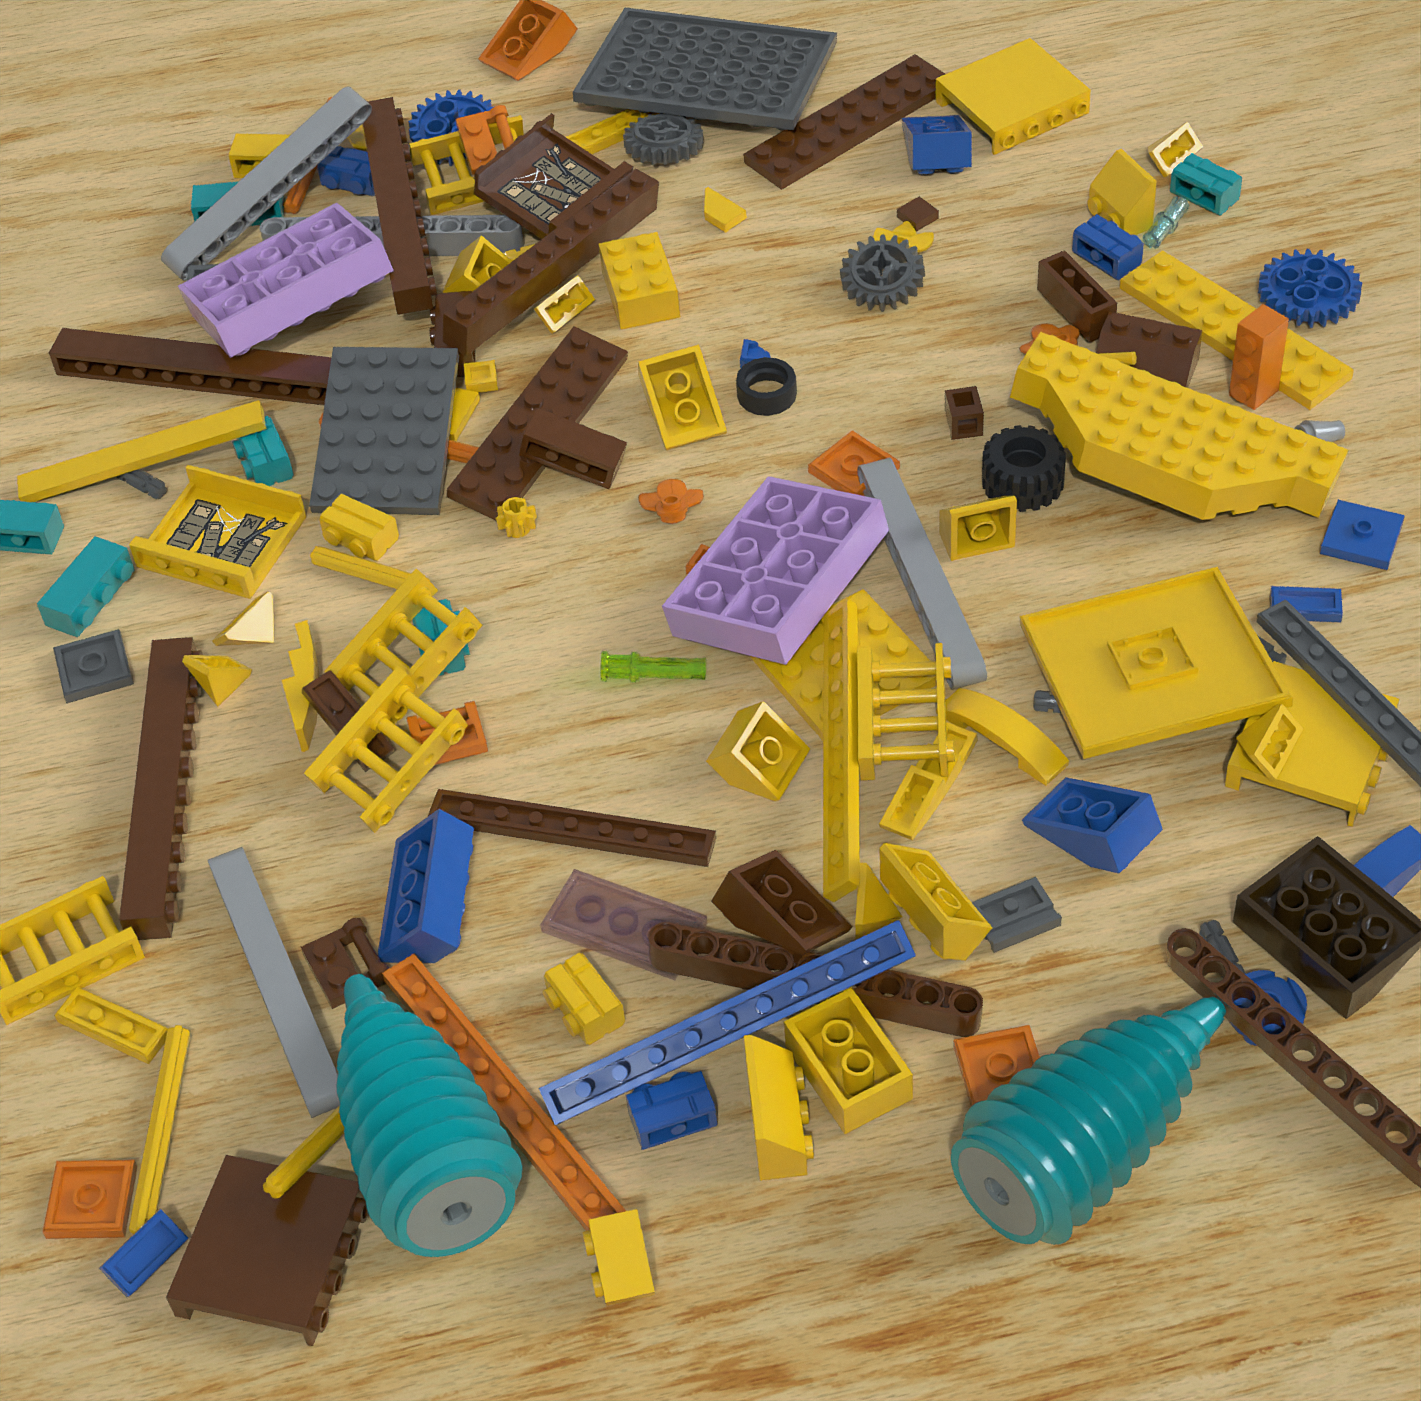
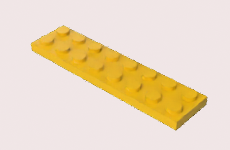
[1120,250,1354,410]

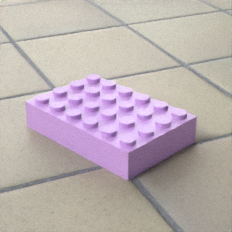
[178,203,394,358]
[662,476,889,665]

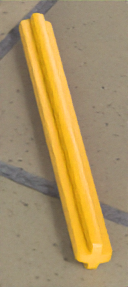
[129,1025,190,1234]

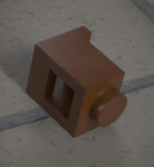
[945,386,984,440]

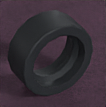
[736,357,797,416]

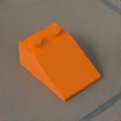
[478,0,578,81]

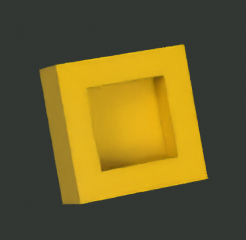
[464,360,498,393]

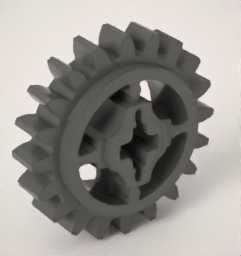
[623,113,703,165]
[840,234,925,312]

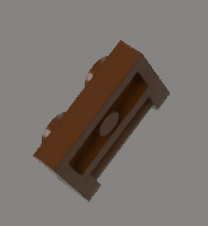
[301,918,389,1009]

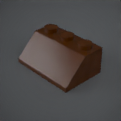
[1096,311,1202,388]

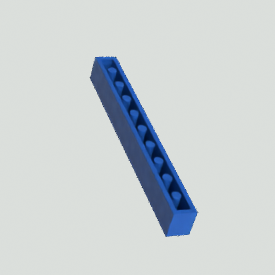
[538,920,916,1125]

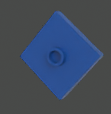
[1320,499,1405,570]

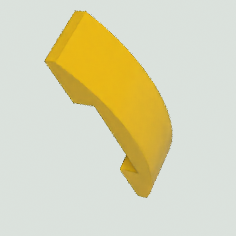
[936,688,1069,786]

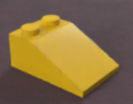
[638,344,727,450]

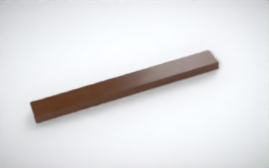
[427,789,716,867]

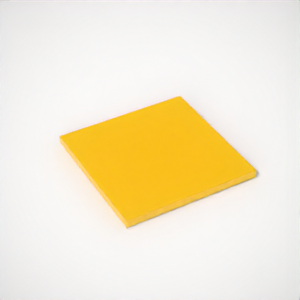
[1020,567,1293,759]

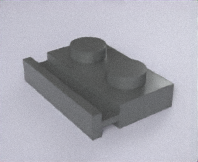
[972,877,1062,953]

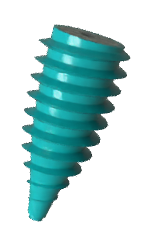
[336,974,523,1257]
[951,997,1226,1245]

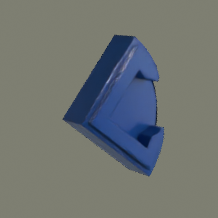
[740,339,771,368]

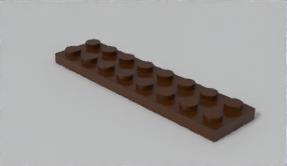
[743,54,945,190]
[447,326,628,521]

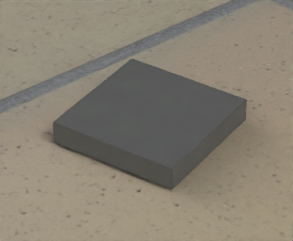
[53,629,134,703]

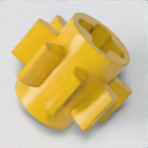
[496,497,537,538]

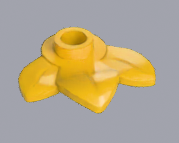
[873,221,934,253]

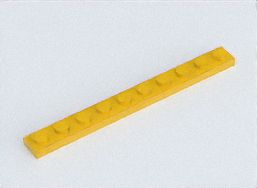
[823,598,860,902]

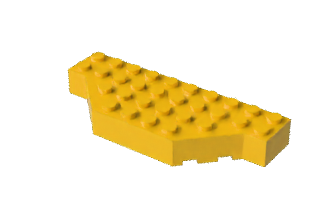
[1010,332,1349,520]

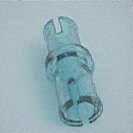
[1143,196,1189,249]

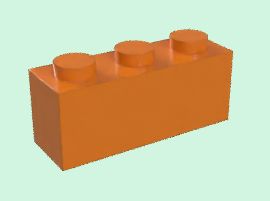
[1229,304,1289,410]

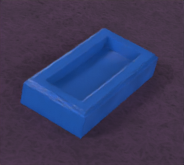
[1270,586,1343,623]
[99,1209,188,1298]

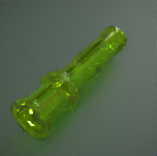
[600,651,706,683]

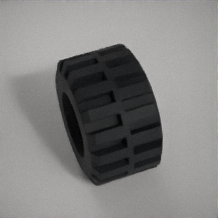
[982,425,1066,512]

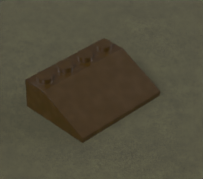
[1233,836,1421,1019]

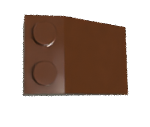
[711,850,852,955]

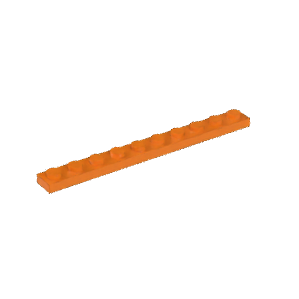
[382,954,626,1231]

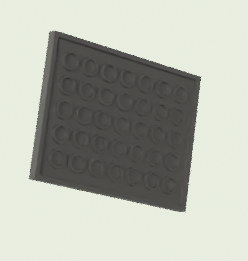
[573,7,837,130]

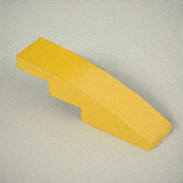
[281,620,319,752]
[879,722,978,840]

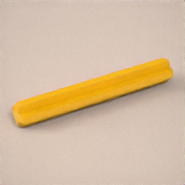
[310,546,430,589]
[263,1106,344,1198]

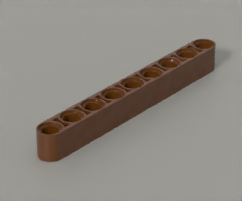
[648,922,983,1037]
[1167,928,1421,1188]

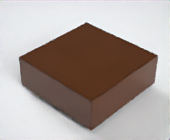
[897,196,939,231]

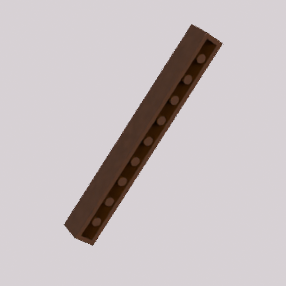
[363,97,437,315]
[443,169,659,356]
[49,328,332,405]
[119,637,203,940]

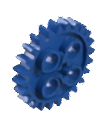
[408,90,495,166]
[1258,249,1362,328]

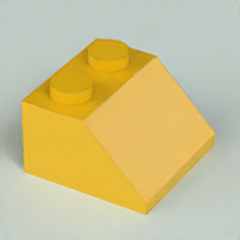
[1087,148,1157,235]
[442,235,512,293]
[939,496,1017,561]
[706,701,810,802]

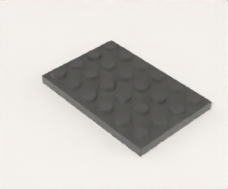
[309,347,459,515]

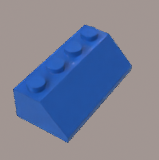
[378,809,474,963]

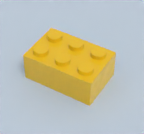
[598,232,680,330]
[784,987,913,1134]

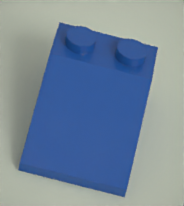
[902,115,972,174]
[1022,777,1163,873]

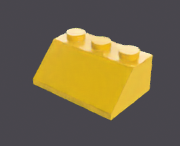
[879,843,992,961]
[744,1035,814,1181]

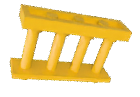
[409,115,524,216]
[324,569,483,724]
[857,643,955,781]
[304,666,468,833]
[0,876,145,1026]

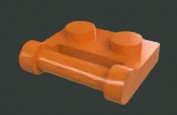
[456,105,514,175]
[406,701,488,765]

